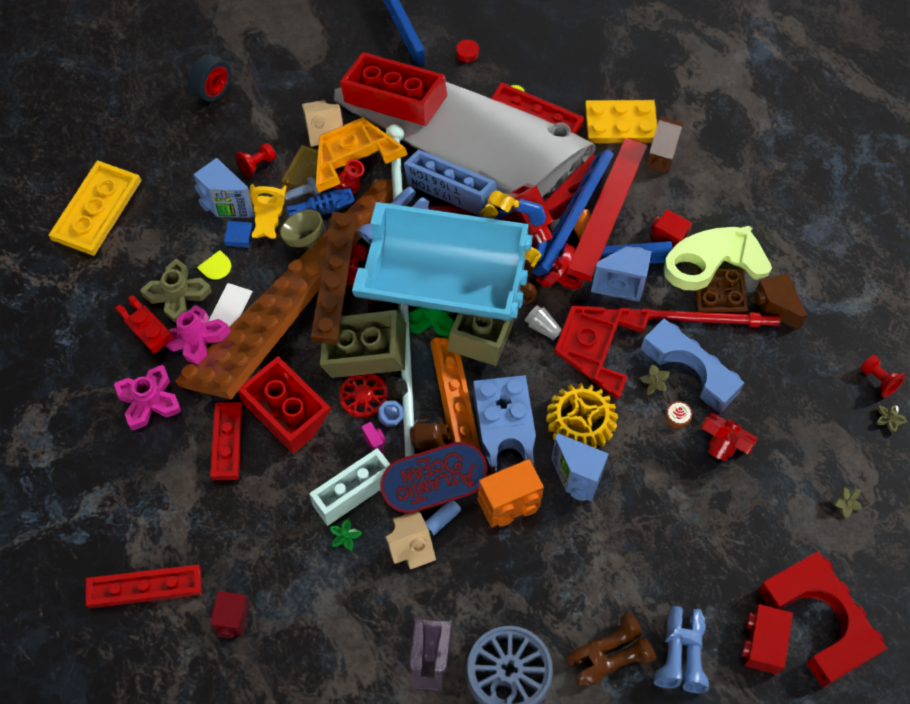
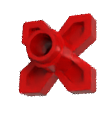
[701,412,758,461]

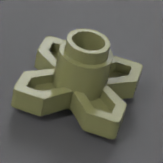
[141,259,212,323]

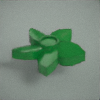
[330,518,362,551]

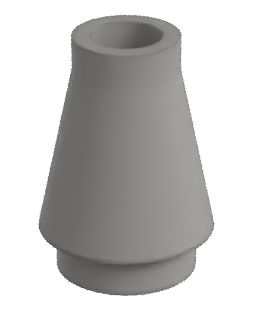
[525,305,563,341]

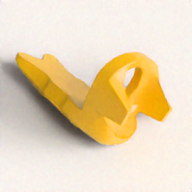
[249,184,287,239]

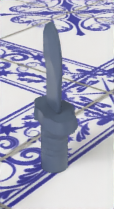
[285,176,321,200]

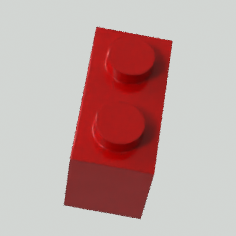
[741,604,793,675]

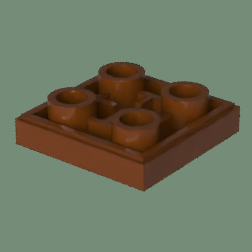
[692,268,748,314]

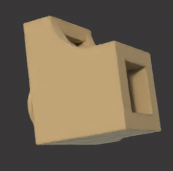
[302,100,343,146]
[386,511,436,569]

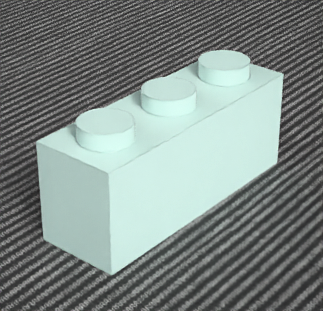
[309,448,390,526]

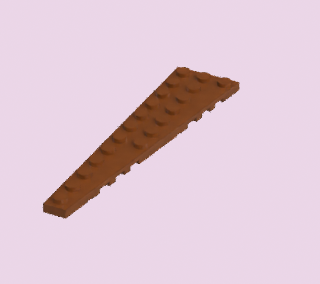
[175,179,393,399]

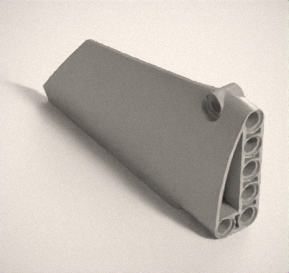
[334,82,595,210]

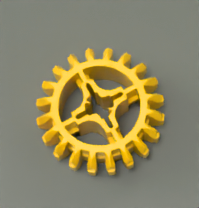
[546,383,618,448]

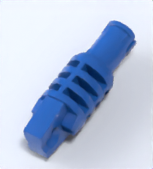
[286,188,354,217]

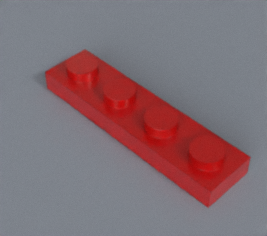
[491,82,584,134]
[86,565,202,608]

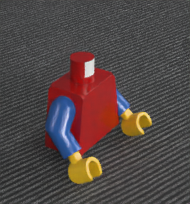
[487,183,553,243]

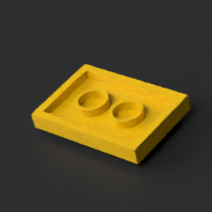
[585,100,657,143]

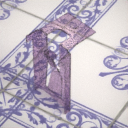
[410,616,451,690]

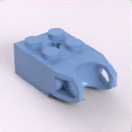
[473,375,536,472]

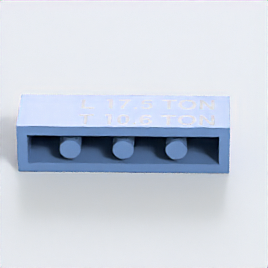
[404,150,497,218]

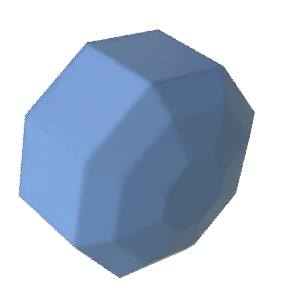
[377,401,404,427]

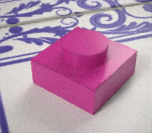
[361,422,386,454]

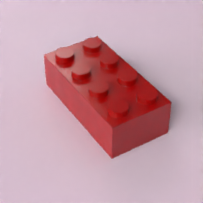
[340,52,447,127]

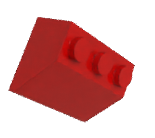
[238,356,331,454]

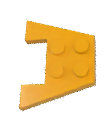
[316,117,408,193]

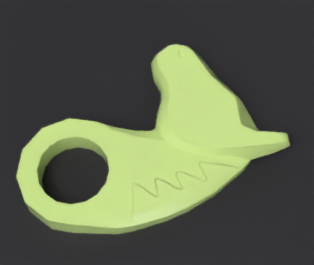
[664,226,772,291]

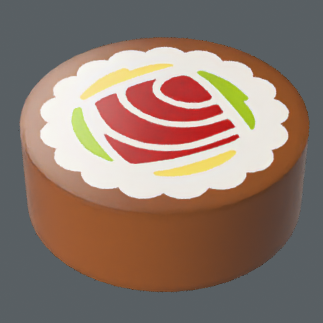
[665,401,693,429]

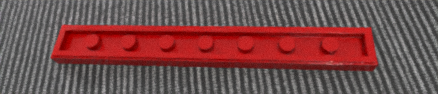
[567,138,647,282]

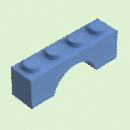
[641,319,745,414]

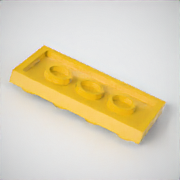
[49,160,141,256]

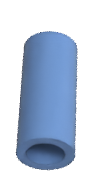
[425,500,461,536]

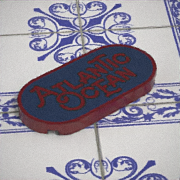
[380,442,487,513]

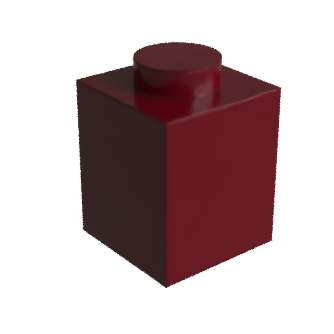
[210,591,249,638]

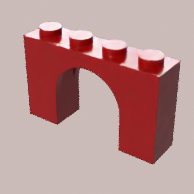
[757,551,887,688]

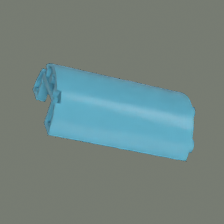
[352,202,533,321]

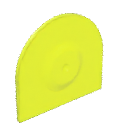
[197,250,231,280]

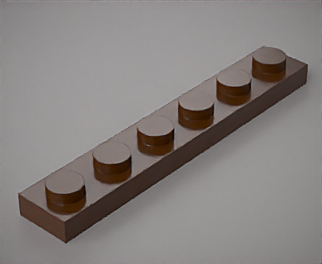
[311,212,357,345]

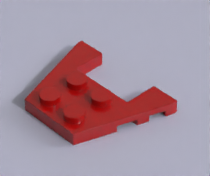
[554,306,652,400]

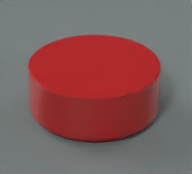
[456,40,479,62]

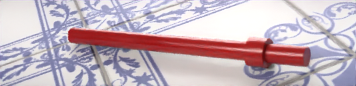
[629,309,780,328]

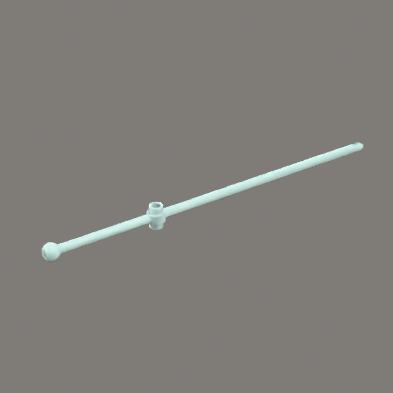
[385,124,416,457]

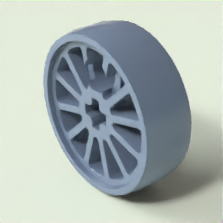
[466,626,553,704]

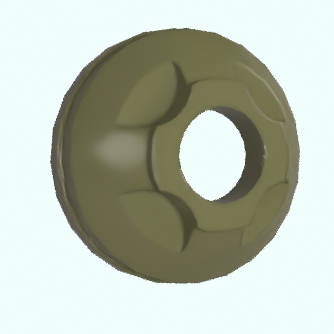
[280,210,324,248]

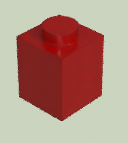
[651,209,692,248]

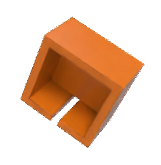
[478,459,544,528]

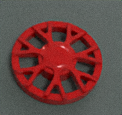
[339,374,388,418]

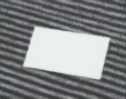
[208,283,253,327]

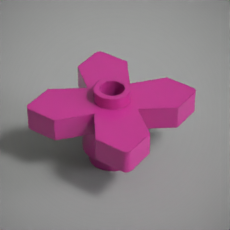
[165,306,231,366]
[114,365,181,430]

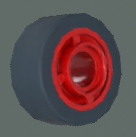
[188,54,231,102]

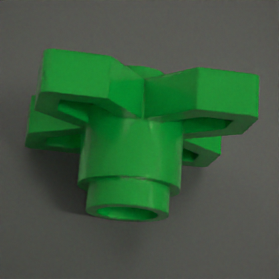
[409,307,454,338]

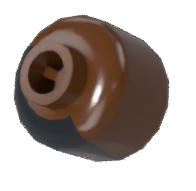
[410,416,451,452]

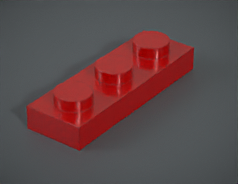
[210,402,243,480]

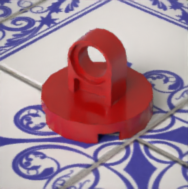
[536,242,584,290]

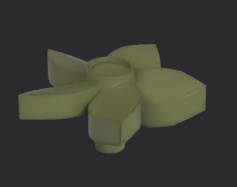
[640,364,670,395]
[876,405,907,434]
[833,487,862,519]

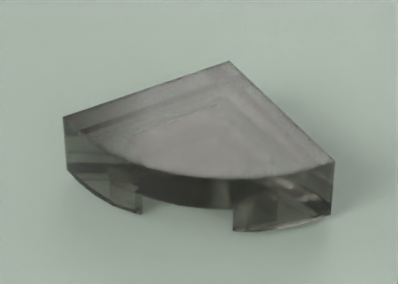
[386,376,408,401]

